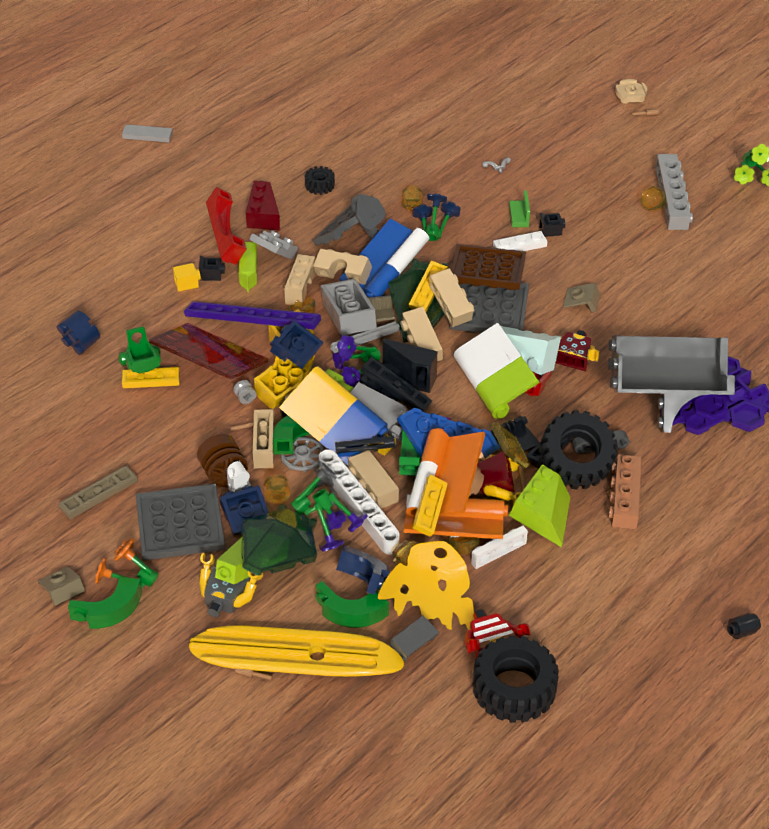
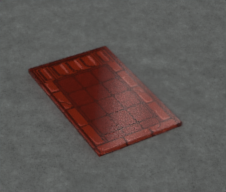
[149,323,269,380]

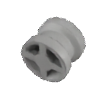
[233,380,257,404]

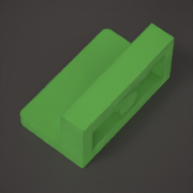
[509,190,530,227]

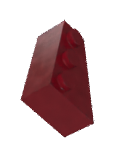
[246,181,280,231]

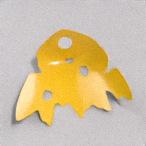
[378,541,474,630]

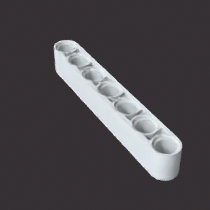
[319,450,399,555]

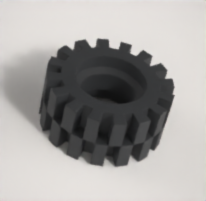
[305,166,335,195]

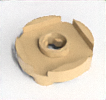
[615,79,647,104]

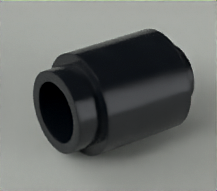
[727,613,761,639]

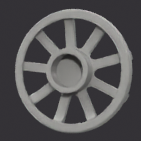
[281,437,324,472]

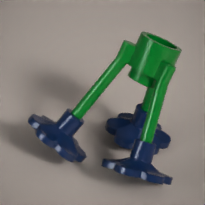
[413,194,461,241]

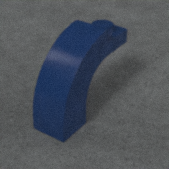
[336,545,390,595]

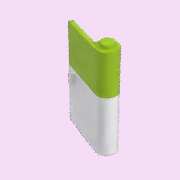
[454,323,539,419]

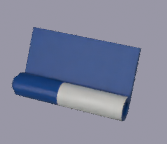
[339,219,430,298]

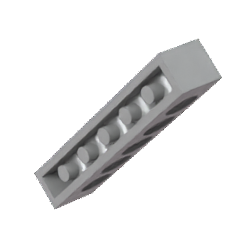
[655,154,693,230]

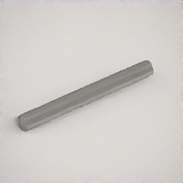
[330,321,400,353]

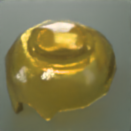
[640,186,666,212]
[288,297,315,313]
[448,536,480,555]

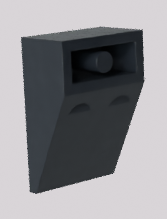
[383,339,438,393]

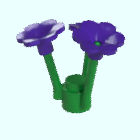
[333,335,381,387]
[312,489,368,552]

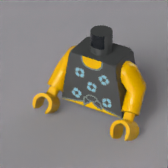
[199,553,263,617]

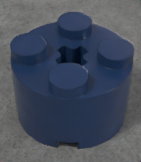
[56,310,100,355]

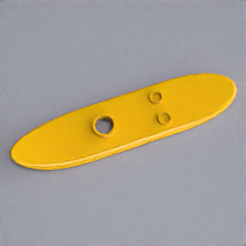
[189,625,404,677]

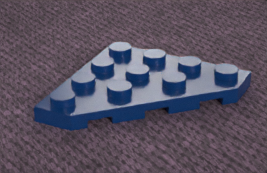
[397,408,500,458]

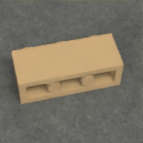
[429,268,474,327]
[400,307,443,361]
[253,409,275,469]
[347,450,399,509]

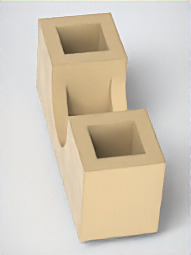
[313,249,372,285]
[284,254,316,307]

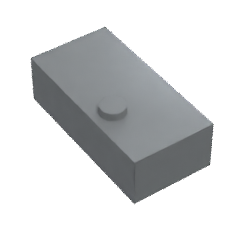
[321,279,377,336]

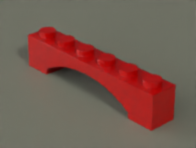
[206,187,247,265]

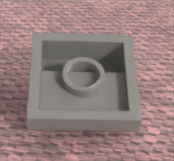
[249,230,299,260]

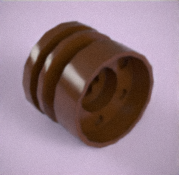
[197,434,248,487]

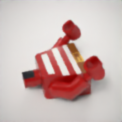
[463,609,531,658]

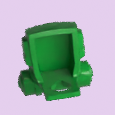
[118,326,161,373]

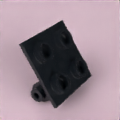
[490,416,540,458]

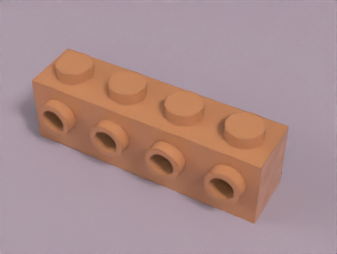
[609,454,641,529]

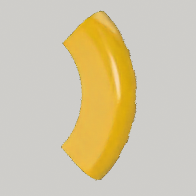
[254,309,315,409]

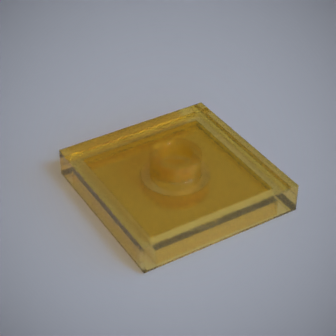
[490,421,530,469]

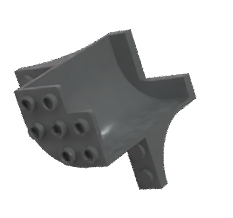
[608,335,735,432]

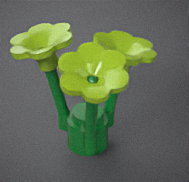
[734,144,769,186]

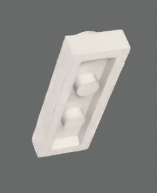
[493,231,548,251]
[471,526,528,569]

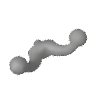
[482,157,511,173]

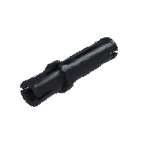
[335,435,395,454]

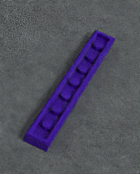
[184,301,321,330]

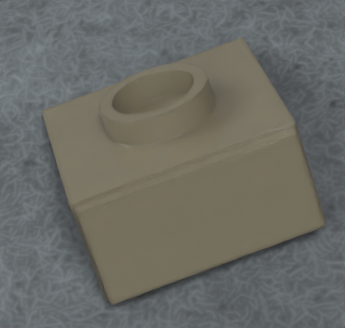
[563,283,600,312]
[368,295,395,322]
[38,566,85,606]

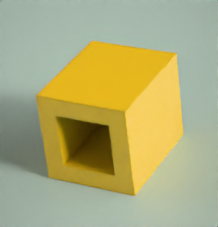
[173,263,201,292]

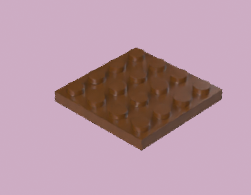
[451,244,526,290]

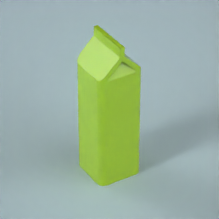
[239,242,258,292]

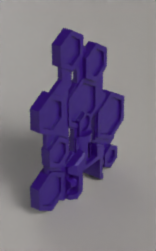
[659,356,769,435]

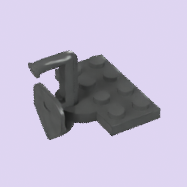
[312,194,385,245]

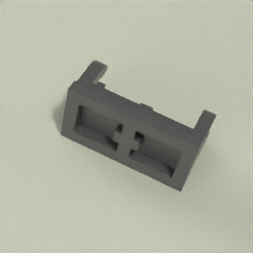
[390,616,439,661]

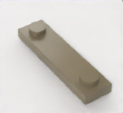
[58,466,138,520]

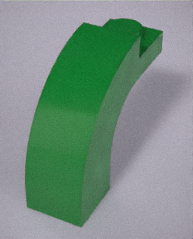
[273,416,311,455]
[399,430,421,476]
[68,577,142,629]
[315,581,389,628]

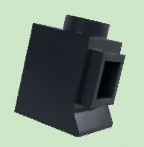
[539,213,565,237]
[199,256,225,281]

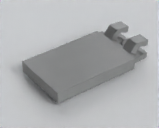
[351,382,408,441]

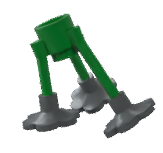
[291,460,342,516]

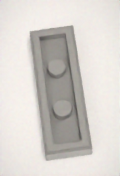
[122,124,173,143]

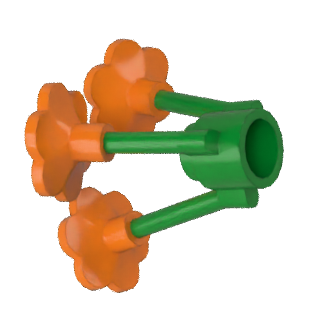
[95,538,159,589]

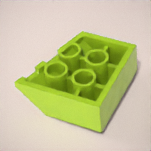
[509,464,571,547]

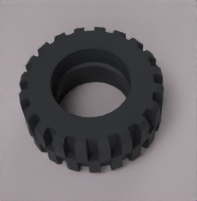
[539,410,618,490]
[473,635,559,723]

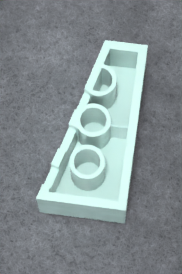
[501,326,561,375]

